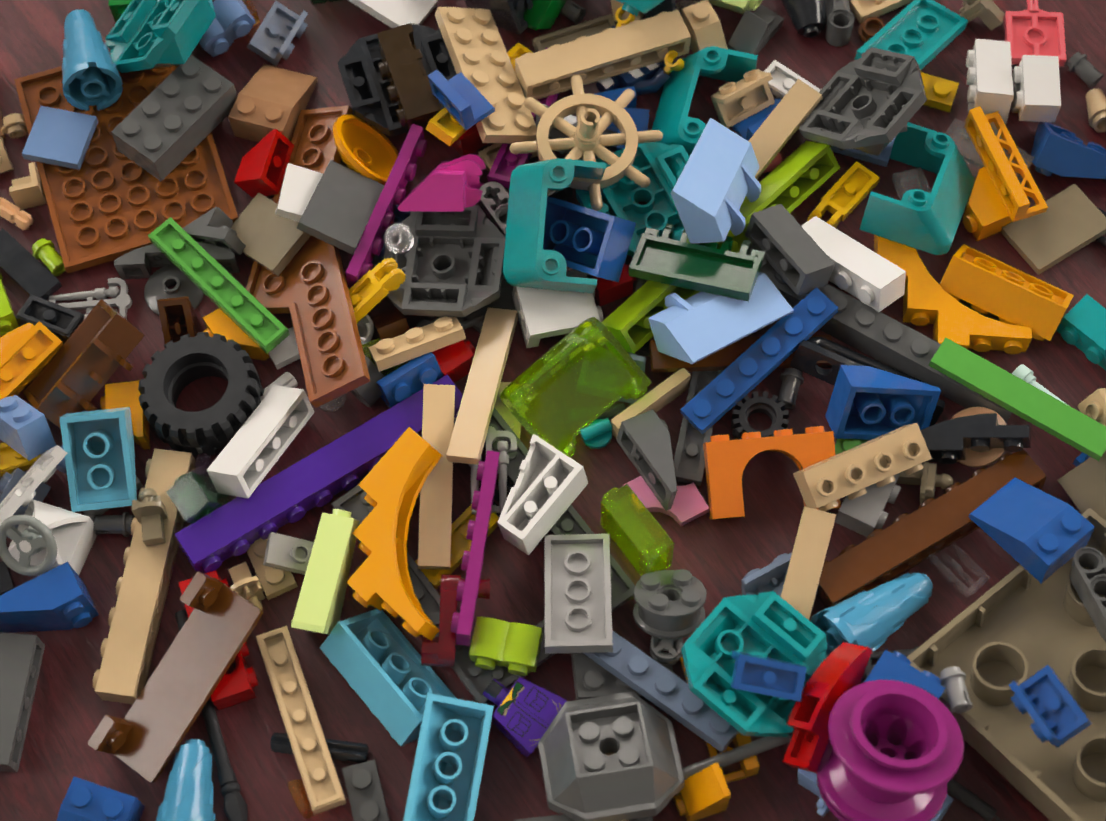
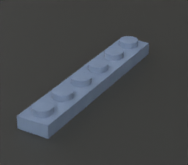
[583,630,739,753]

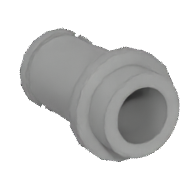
[939,666,973,713]

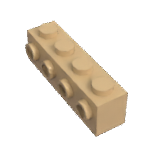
[793,423,932,511]

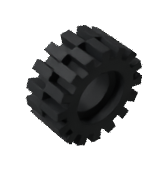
[731,391,789,439]

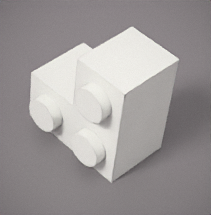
[1012,55,1061,122]

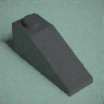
[616,410,677,511]

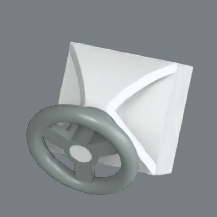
[0,499,97,576]

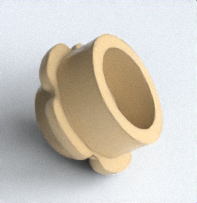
[1,113,28,138]

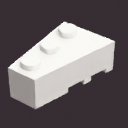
[966,39,1014,139]
[497,434,588,555]

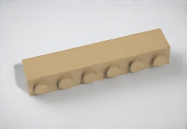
[515,9,691,100]

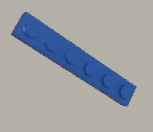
[680,287,838,435]

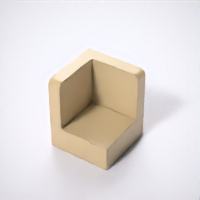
[9,162,47,210]

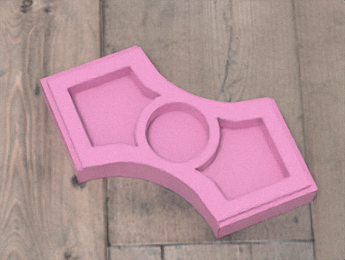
[623,476,709,526]

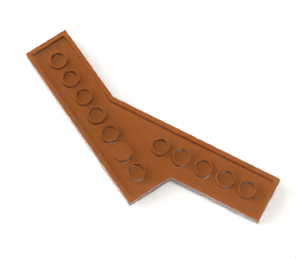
[245,105,371,408]

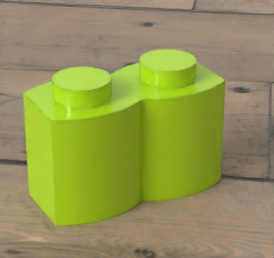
[469,617,543,676]

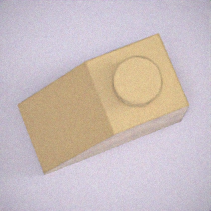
[681,0,728,53]

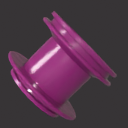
[816,680,964,821]

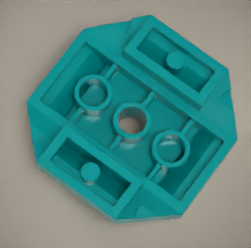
[105,0,216,73]
[576,142,689,257]
[681,591,827,737]

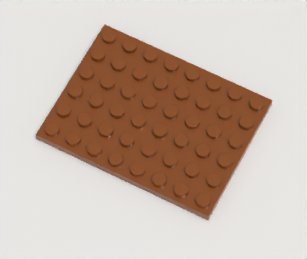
[14,65,238,274]

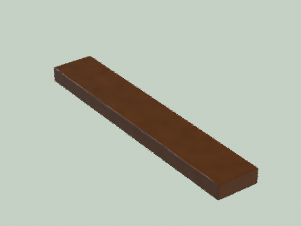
[649,334,832,373]

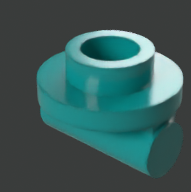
[579,418,613,449]

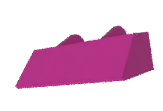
[397,154,486,212]

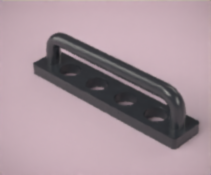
[790,337,945,427]

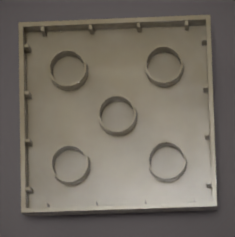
[907,508,1106,821]

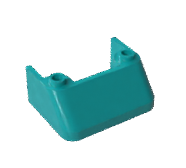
[652,46,758,157]
[859,122,975,255]
[503,158,606,293]

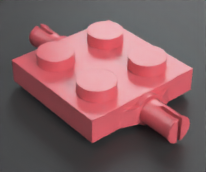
[1004,0,1066,66]

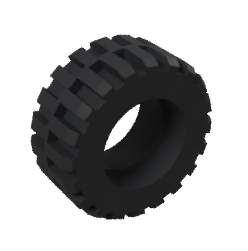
[138,332,264,456]

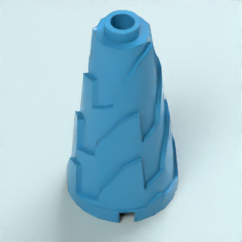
[62,9,123,111]
[811,572,933,657]
[156,739,215,821]

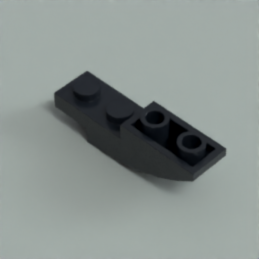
[921,413,1031,464]

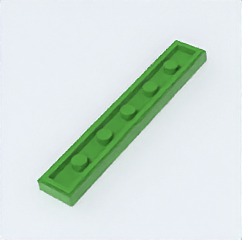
[147,217,290,354]
[929,338,1106,461]

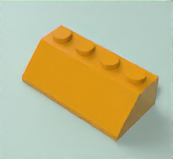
[939,244,1074,341]

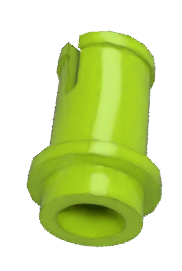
[32,238,65,276]

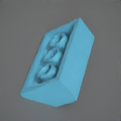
[320,609,456,746]
[403,693,494,821]

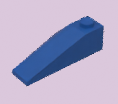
[1030,122,1106,179]

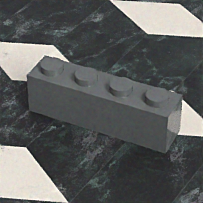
[0,632,45,773]

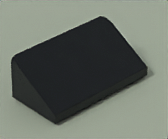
[15,295,84,344]

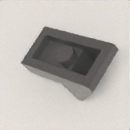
[727,4,784,55]
[183,207,246,255]

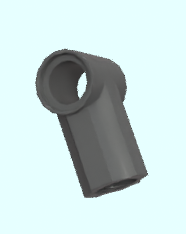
[825,0,854,47]

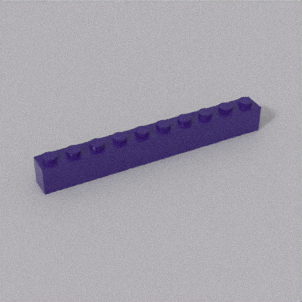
[175,375,463,573]

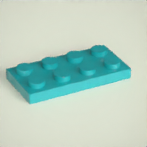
[855,0,968,70]

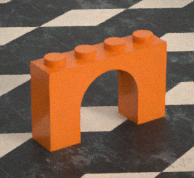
[703,426,841,519]

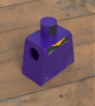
[482,677,568,757]

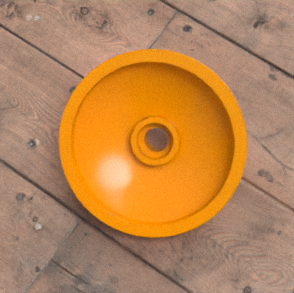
[333,114,399,185]

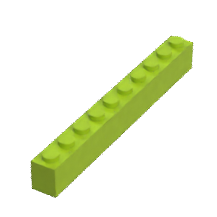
[600,141,840,354]

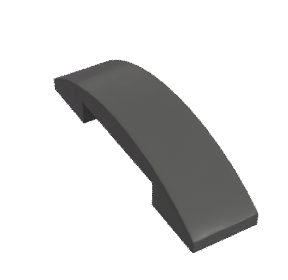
[114,241,240,279]

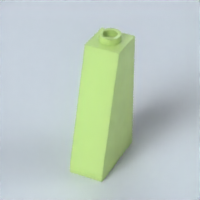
[291,509,360,634]

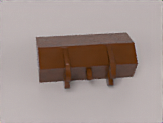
[23,299,145,428]

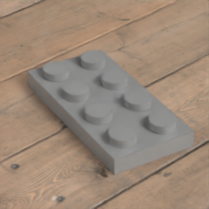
[544,534,613,654]

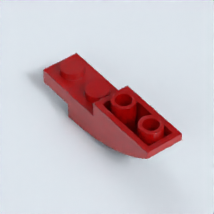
[783,642,872,773]

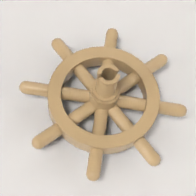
[510,75,663,211]

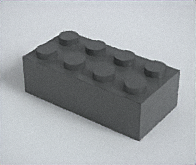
[111,55,237,181]

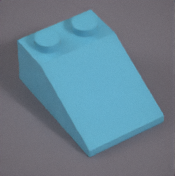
[59,407,137,512]

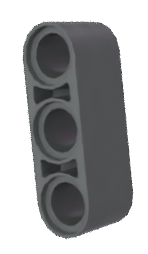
[1069,547,1106,642]

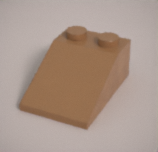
[228,64,318,142]

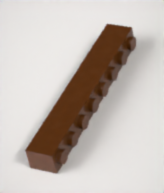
[816,449,1047,608]

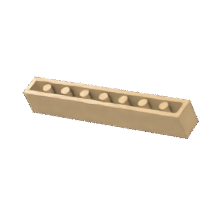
[93,448,197,704]

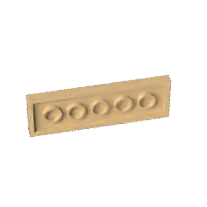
[435,7,537,143]

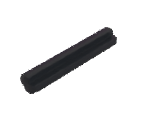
[270,732,369,763]

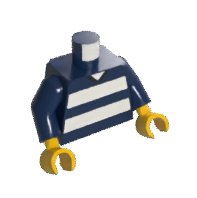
[596,6,685,96]

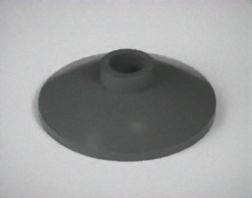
[144,264,204,316]

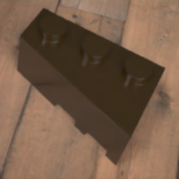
[377,23,441,132]

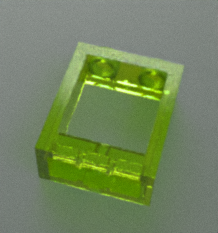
[601,484,674,576]

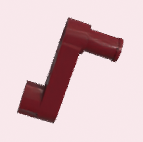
[421,574,490,667]

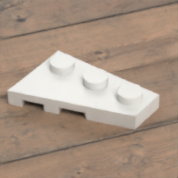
[0,445,67,525]

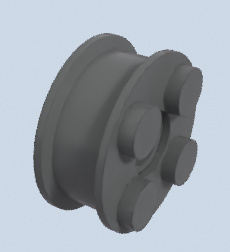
[633,569,707,639]

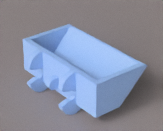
[670,118,762,244]
[648,272,794,364]

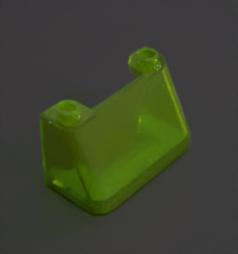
[500,317,652,457]

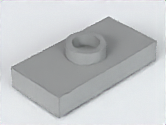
[263,532,314,575]

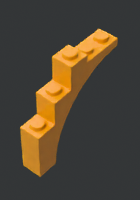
[874,235,1032,354]
[346,427,443,641]

